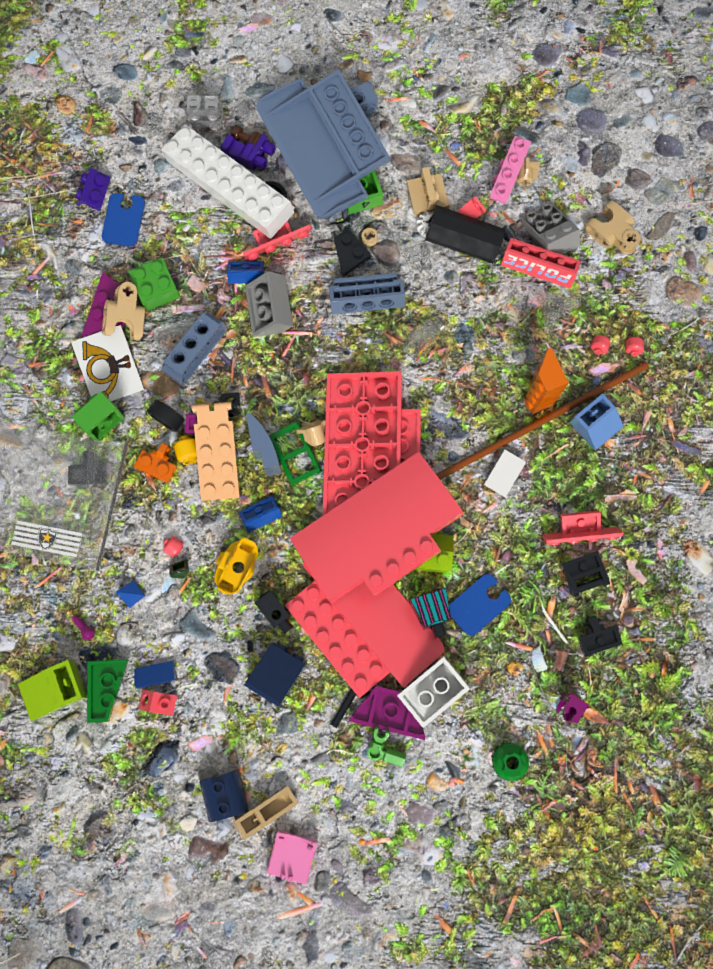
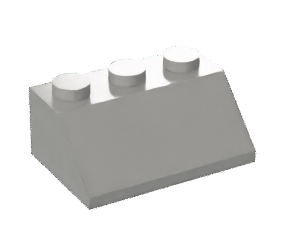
[245,271,293,337]

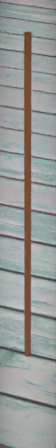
[436,362,649,480]

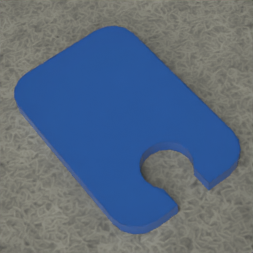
[102,193,145,246]
[449,574,511,636]

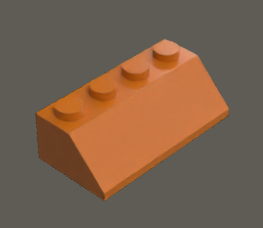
[524,348,569,414]

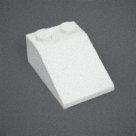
[397,656,470,728]

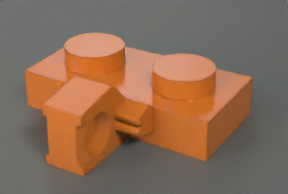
[134,443,177,484]

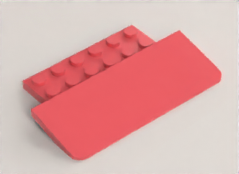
[284,563,444,698]

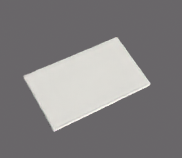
[484,450,526,497]

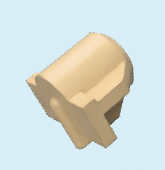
[516,157,540,186]
[297,420,325,446]

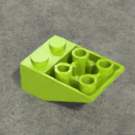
[18,660,87,722]

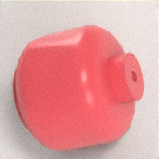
[590,335,610,355]
[625,337,644,357]
[163,536,184,557]

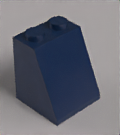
[244,643,307,707]

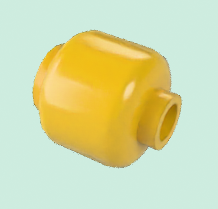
[174,435,197,465]

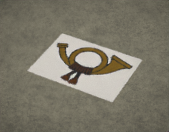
[71,325,144,402]

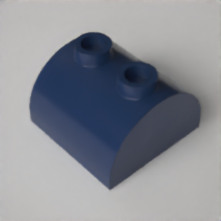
[199,769,249,822]

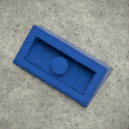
[227,261,264,284]
[238,495,282,532]
[134,660,177,689]

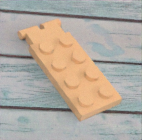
[192,402,240,501]

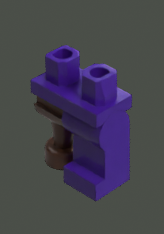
[220,125,276,171]

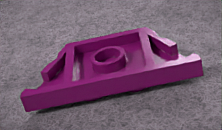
[81,273,129,338]
[349,686,425,740]

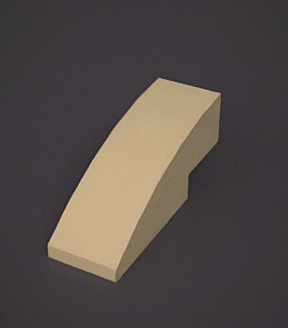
[232,786,299,840]

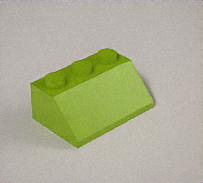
[415,534,454,574]

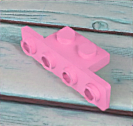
[490,136,531,204]

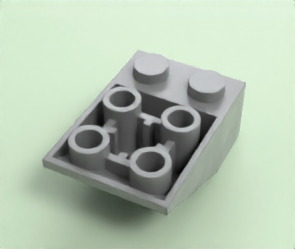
[519,202,580,255]

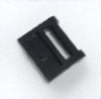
[560,551,610,597]

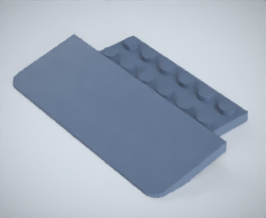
[256,69,391,219]

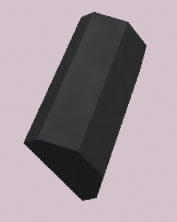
[425,205,505,264]

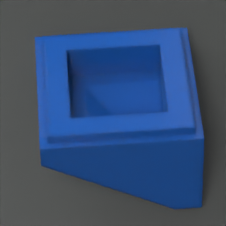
[116,581,146,608]

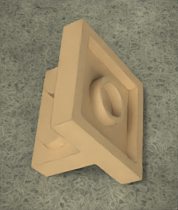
[406,167,449,216]

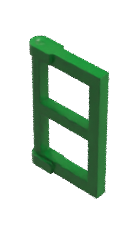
[269,421,322,486]

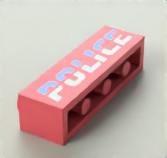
[501,238,581,289]

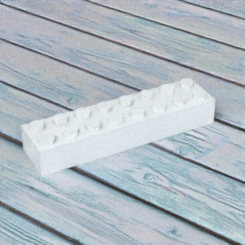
[161,124,294,239]

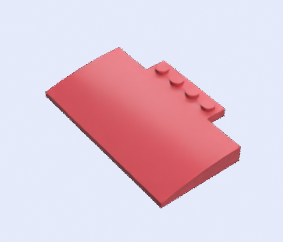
[323,371,421,515]
[290,452,463,603]

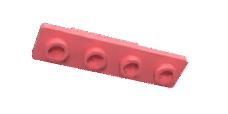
[243,222,311,261]
[542,510,623,546]

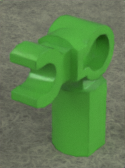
[367,726,406,767]

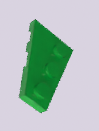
[87,659,129,723]

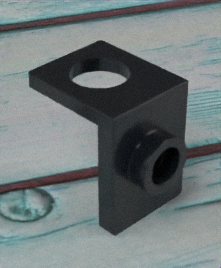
[221,392,241,417]

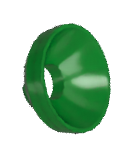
[492,743,529,781]

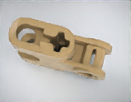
[585,201,641,255]
[102,282,145,341]

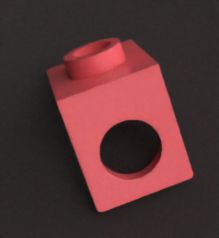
[457,196,487,219]
[138,689,177,716]

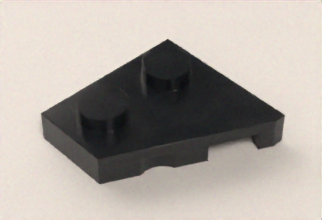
[334,228,371,277]

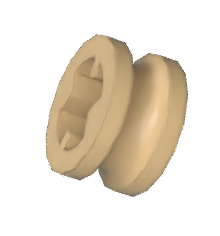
[362,228,378,246]

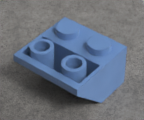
[570,393,624,450]

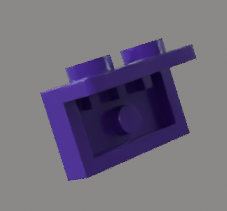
[75,168,111,211]

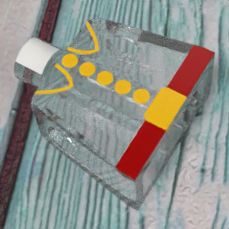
[403,319,445,362]

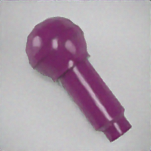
[72,615,95,640]

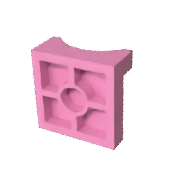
[267,830,318,884]

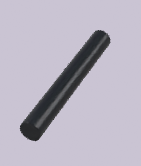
[330,688,356,728]

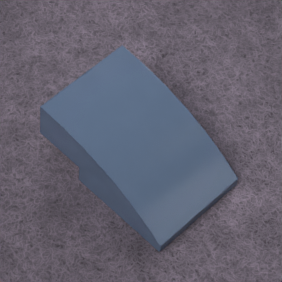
[246,413,282,476]

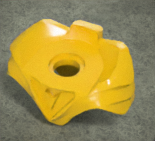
[214,537,258,595]

